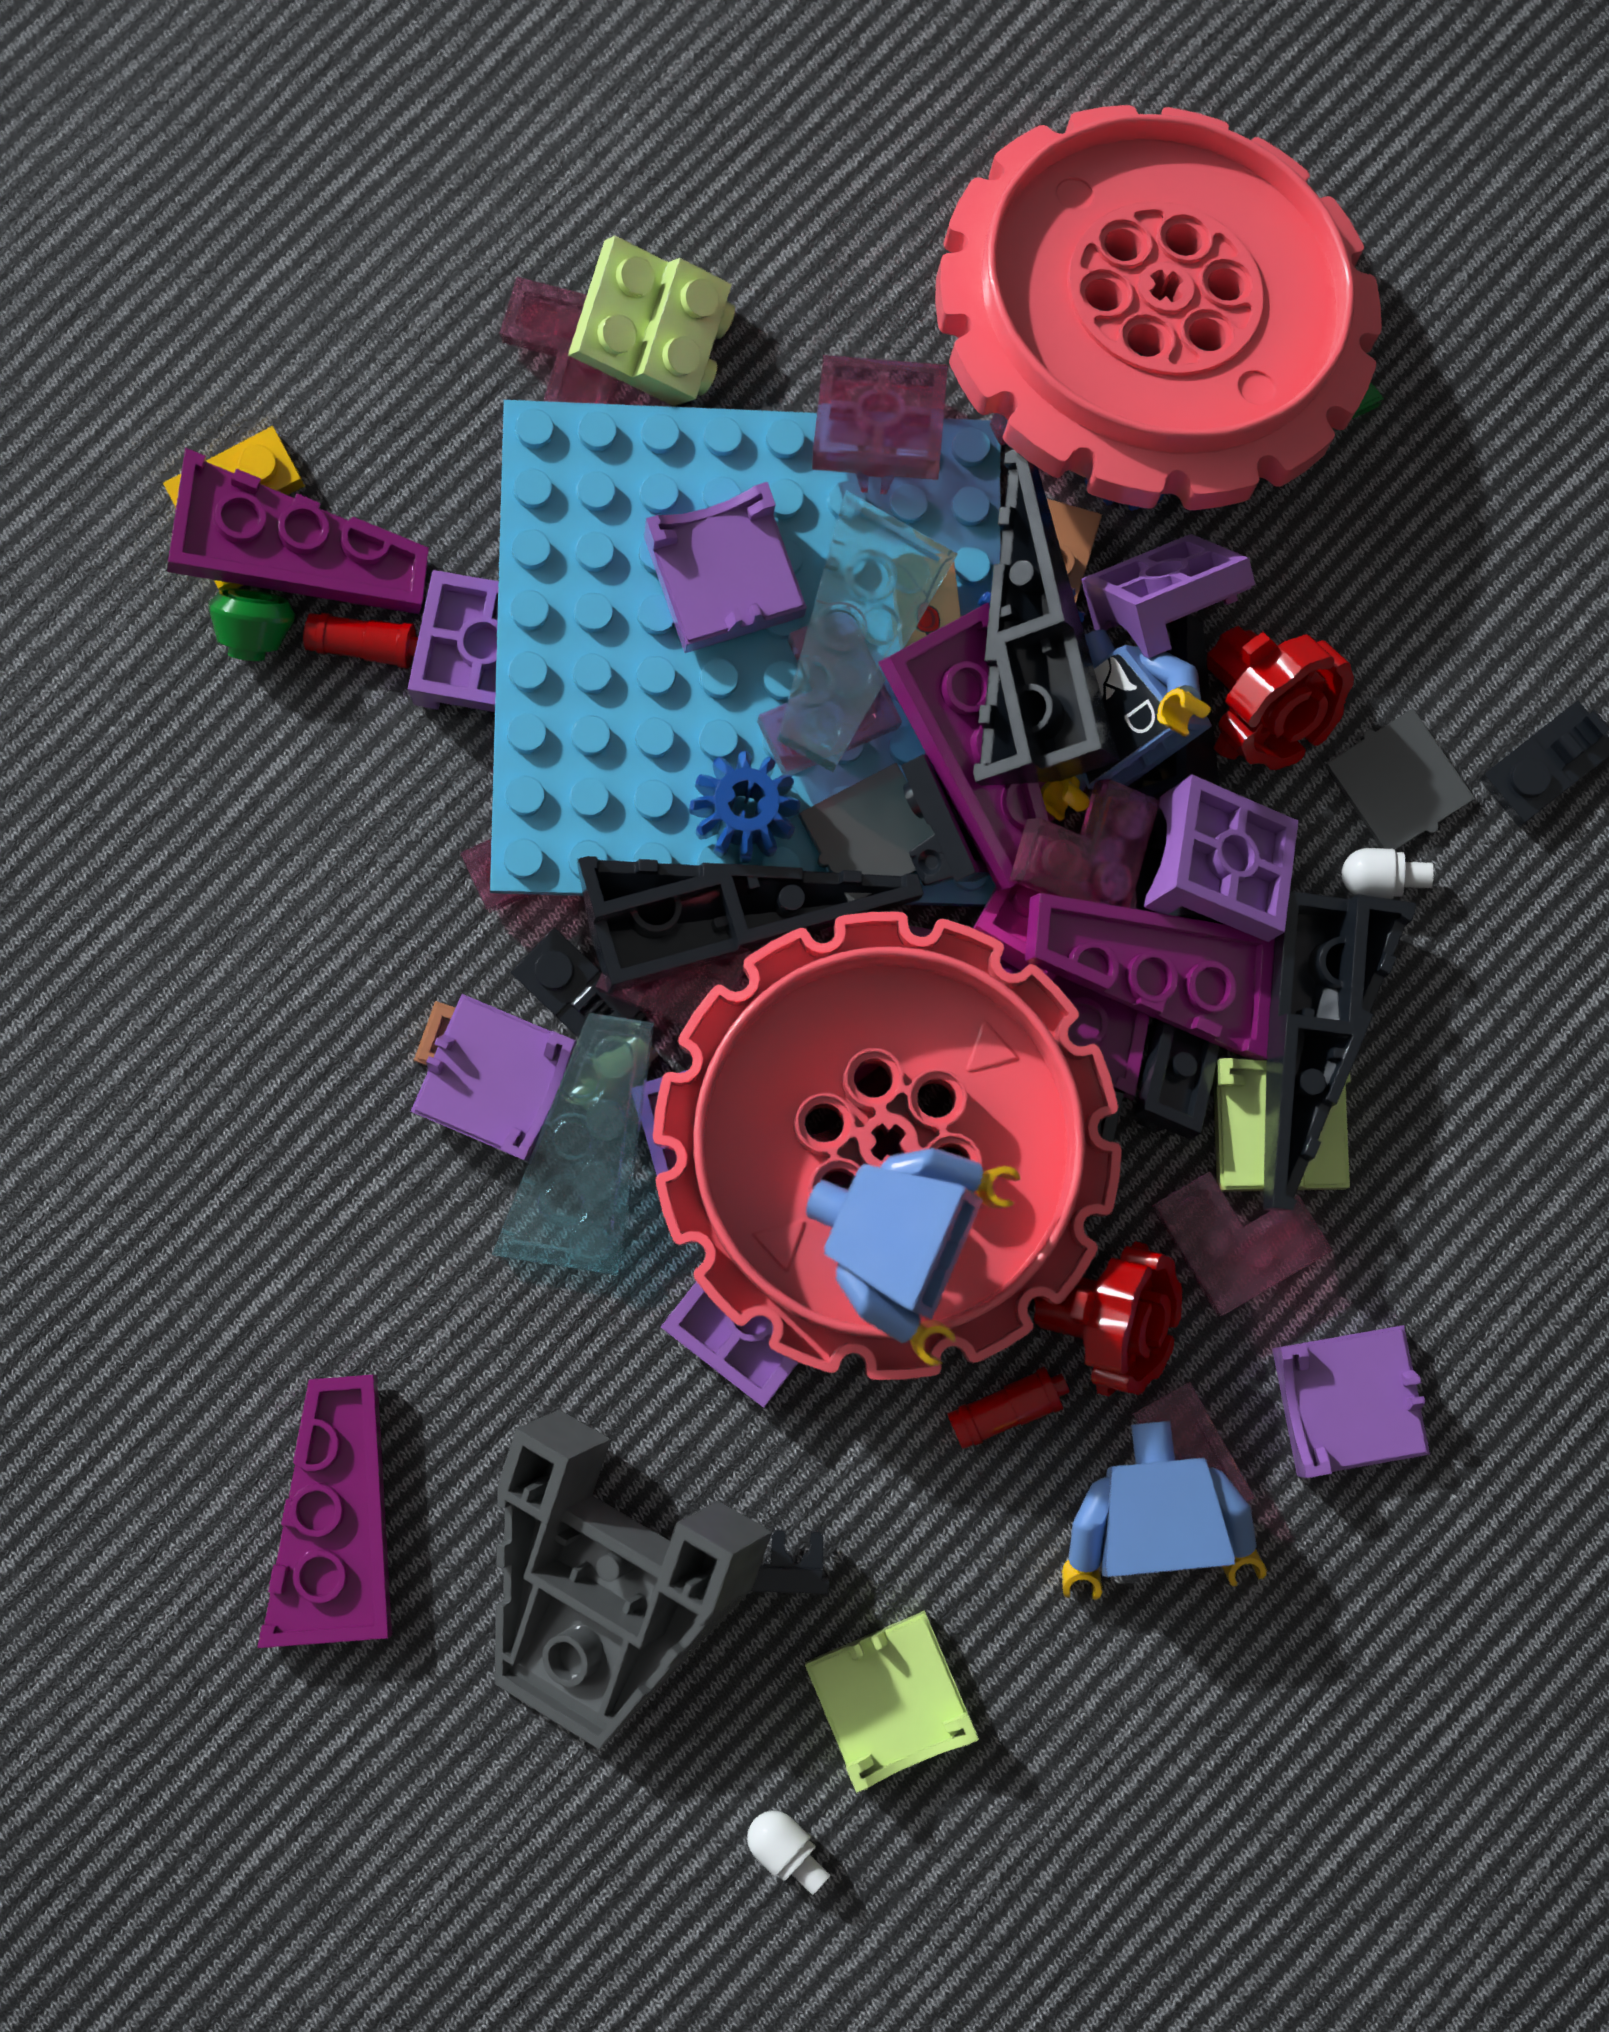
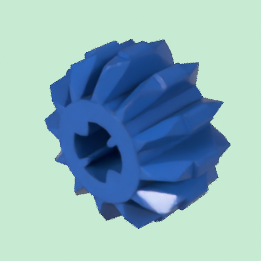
[689,750,800,863]

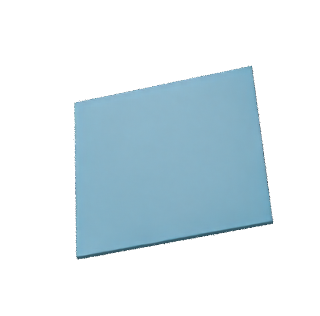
[490,400,1000,907]

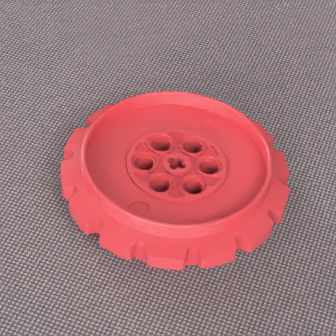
[935,105,1382,510]
[653,912,1121,1380]

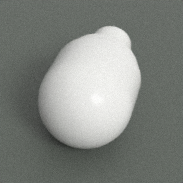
[1342,848,1433,899]
[747,1811,831,1895]

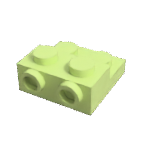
[568,236,735,406]

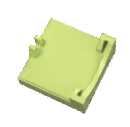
[1213,1058,1351,1192]
[805,1611,979,1793]

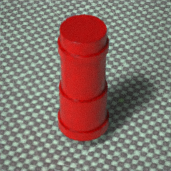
[303,613,418,669]
[947,1366,1070,1449]

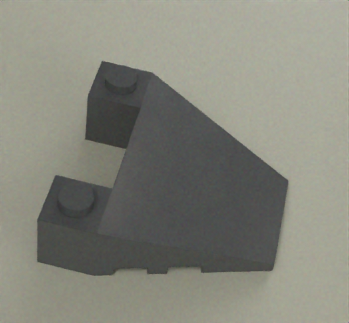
[495,1410,772,1749]

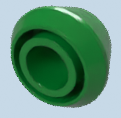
[208,589,295,661]

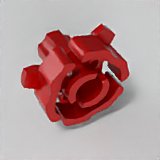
[1207,626,1354,770]
[1034,1241,1182,1396]

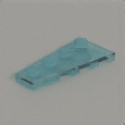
[777,490,958,772]
[492,1013,654,1275]

